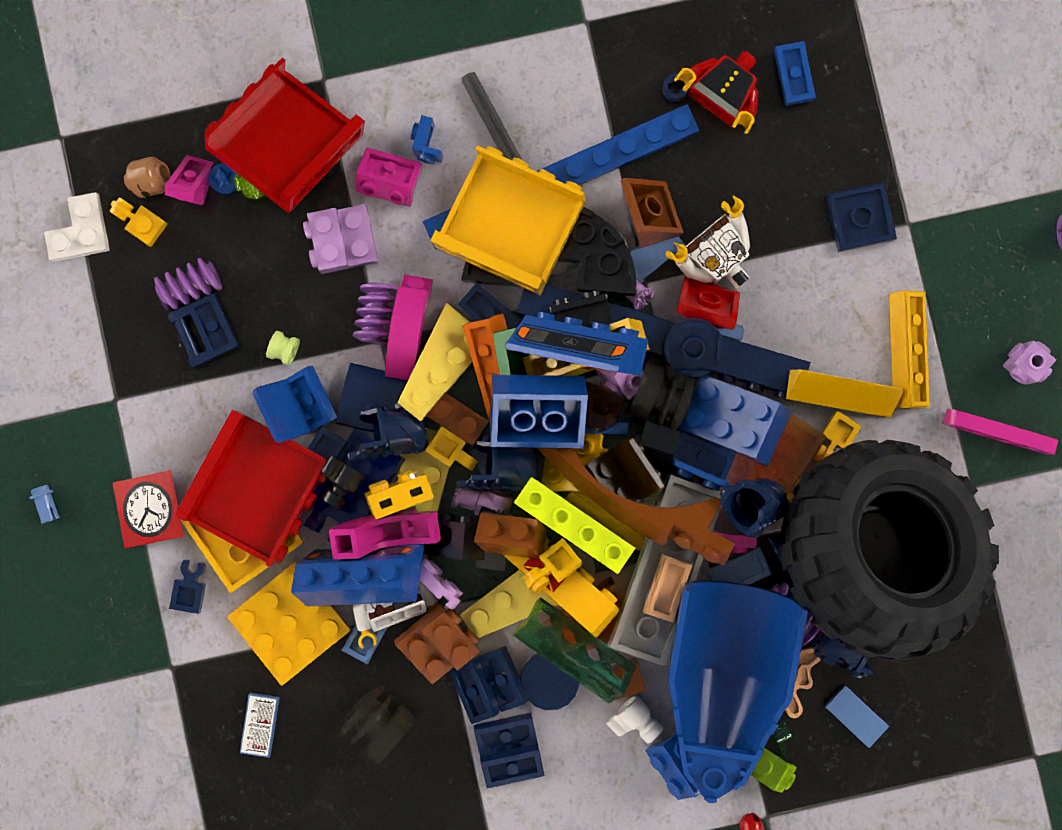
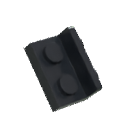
[548,290,613,328]

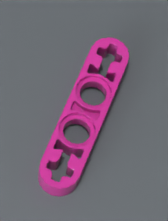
[943,409,1058,455]

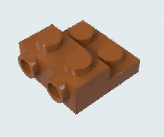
[394,602,480,685]

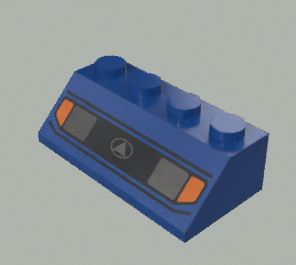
[505,311,648,376]
[291,544,424,606]

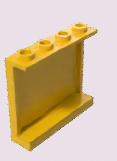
[430,145,586,295]

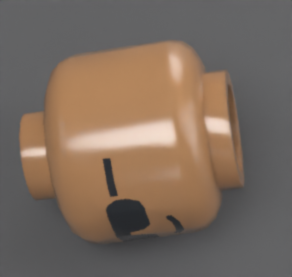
[124,157,171,198]

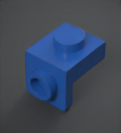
[411,115,443,164]

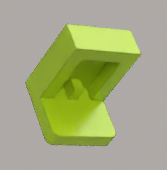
[751,748,797,793]

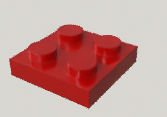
[676,276,740,330]

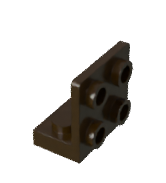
[584,437,665,503]

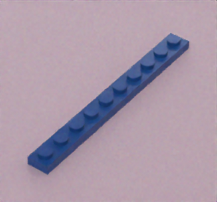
[422,104,699,249]

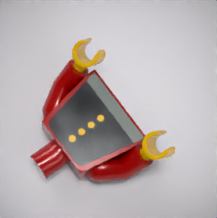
[674,51,759,134]

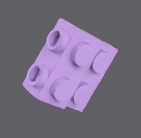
[303,204,379,274]

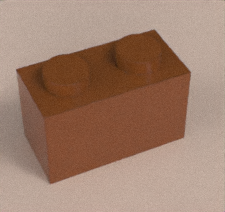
[426,393,490,447]
[474,513,548,559]

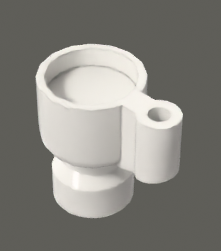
[606,695,664,744]

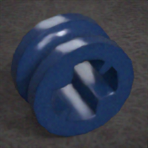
[662,73,689,102]

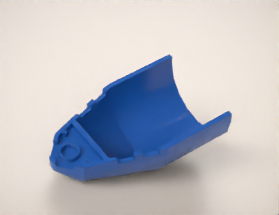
[668,580,808,803]

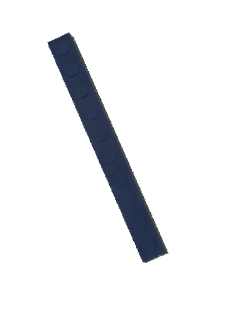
[517,284,811,401]

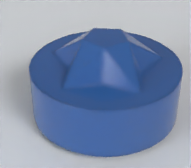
[208,164,239,194]

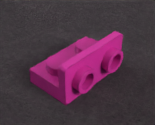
[356,147,422,207]

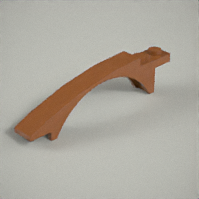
[537,448,735,566]

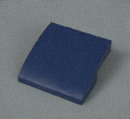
[335,363,407,433]
[449,646,529,724]
[474,713,545,789]

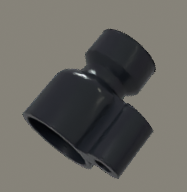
[321,455,366,511]

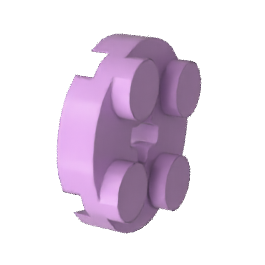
[420,558,463,610]

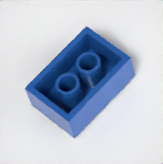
[490,375,588,448]
[678,375,791,467]

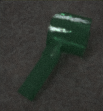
[772,722,792,763]

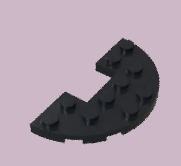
[461,207,637,297]

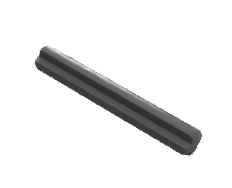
[462,72,522,160]

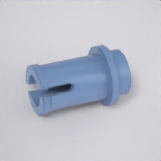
[30,485,60,524]

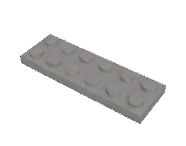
[607,474,722,667]

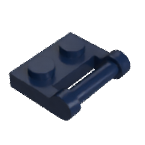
[167,293,240,369]

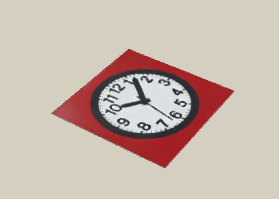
[112,470,184,548]

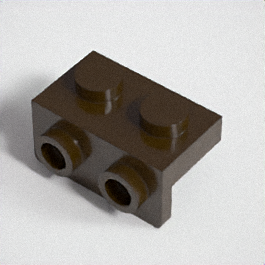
[585,381,625,432]

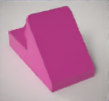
[165,155,215,205]

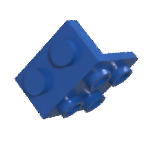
[253,365,338,443]
[670,432,736,491]
[645,732,700,800]

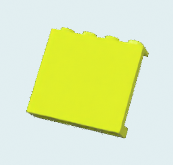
[514,477,635,574]

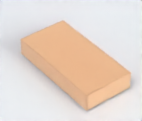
[643,554,692,623]

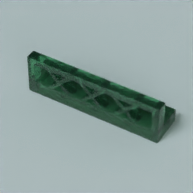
[512,597,637,704]

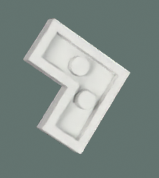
[44,192,110,262]

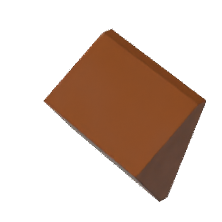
[621,178,683,248]

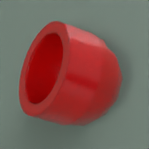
[739,813,764,830]

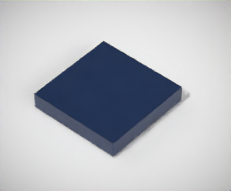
[825,182,897,252]

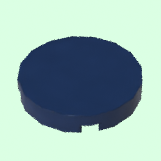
[663,317,724,377]
[521,650,579,710]

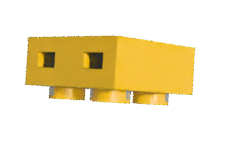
[364,469,434,520]

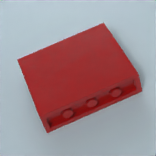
[204,58,365,213]
[174,410,328,567]

